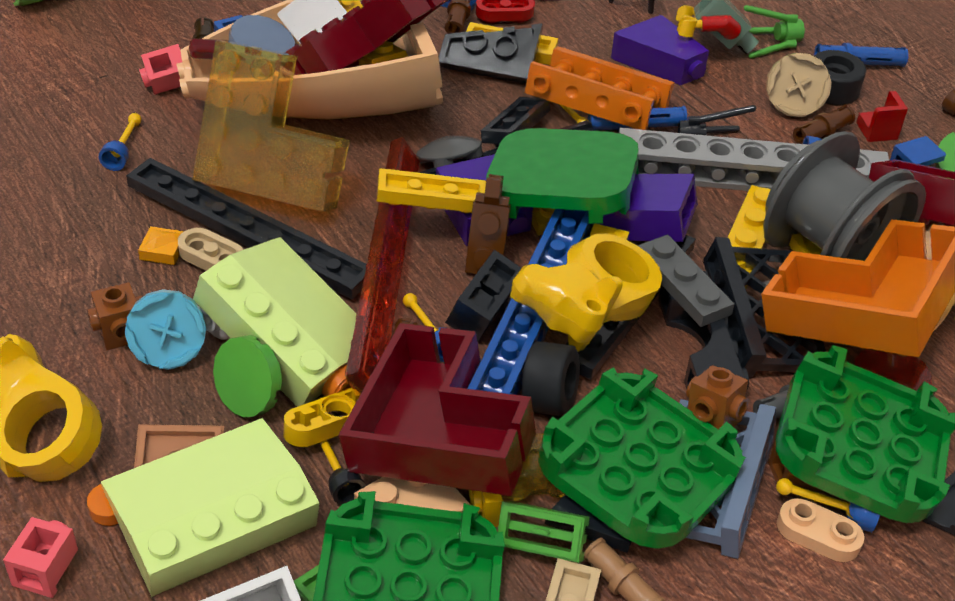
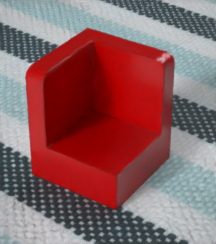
[856,91,908,142]

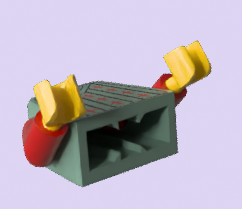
[676,0,759,54]

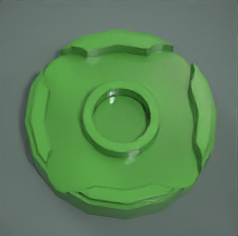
[213,335,282,417]

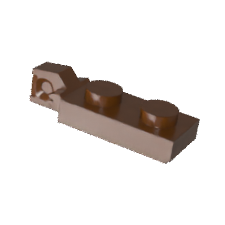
[465,174,511,274]

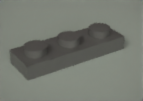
[638,234,734,327]

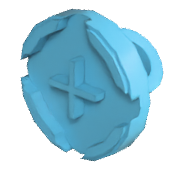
[125,289,207,370]

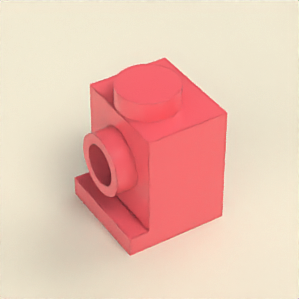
[139,44,182,95]
[3,517,78,598]

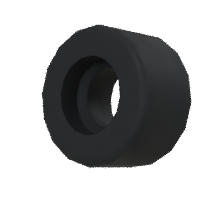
[814,50,866,105]
[522,341,580,416]

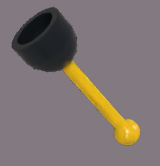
[320,440,365,505]

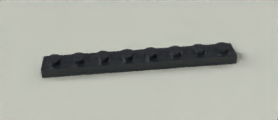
[126,158,374,300]

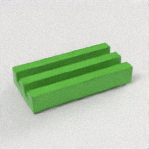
[498,501,590,563]

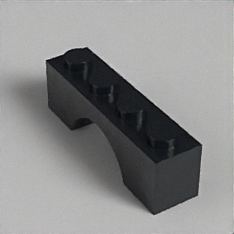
[658,271,749,390]

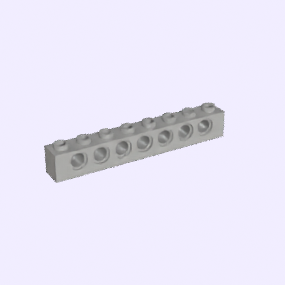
[619,128,889,191]

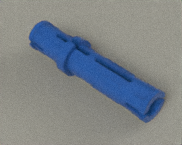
[814,43,908,67]
[588,106,687,132]

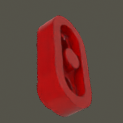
[476,0,535,23]

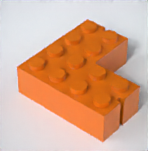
[761,219,955,357]

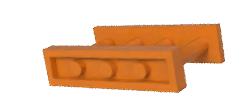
[524,46,675,130]

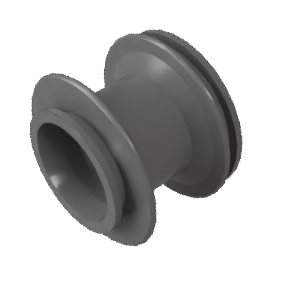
[763,131,926,261]

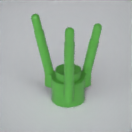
[744,5,805,58]

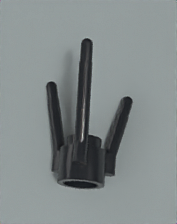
[677,105,757,135]

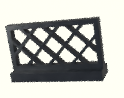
[703,237,826,379]

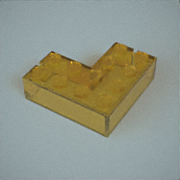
[192,40,350,212]

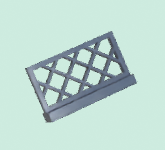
[679,399,776,559]

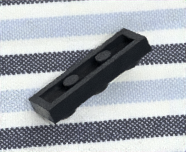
[481,97,550,148]

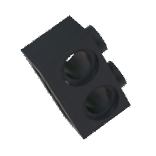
[445,250,521,342]

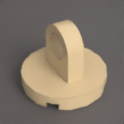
[766,53,832,117]

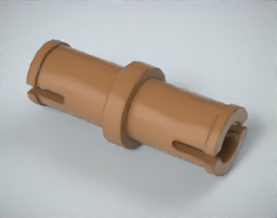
[584,538,666,601]

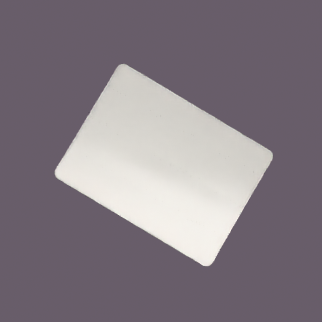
[277,0,347,44]

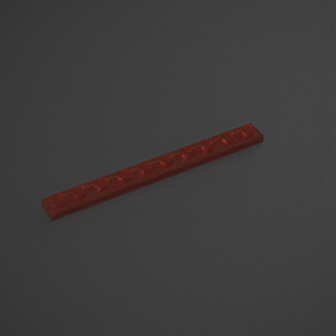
[345,136,420,395]

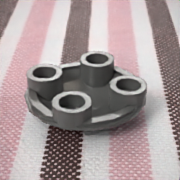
[416,136,483,168]

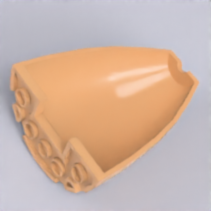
[177,0,443,120]

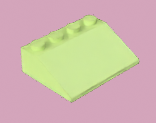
[193,237,385,407]
[101,418,319,597]

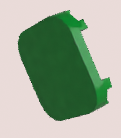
[486,128,639,224]
[776,345,955,523]
[538,367,746,549]
[313,491,505,601]

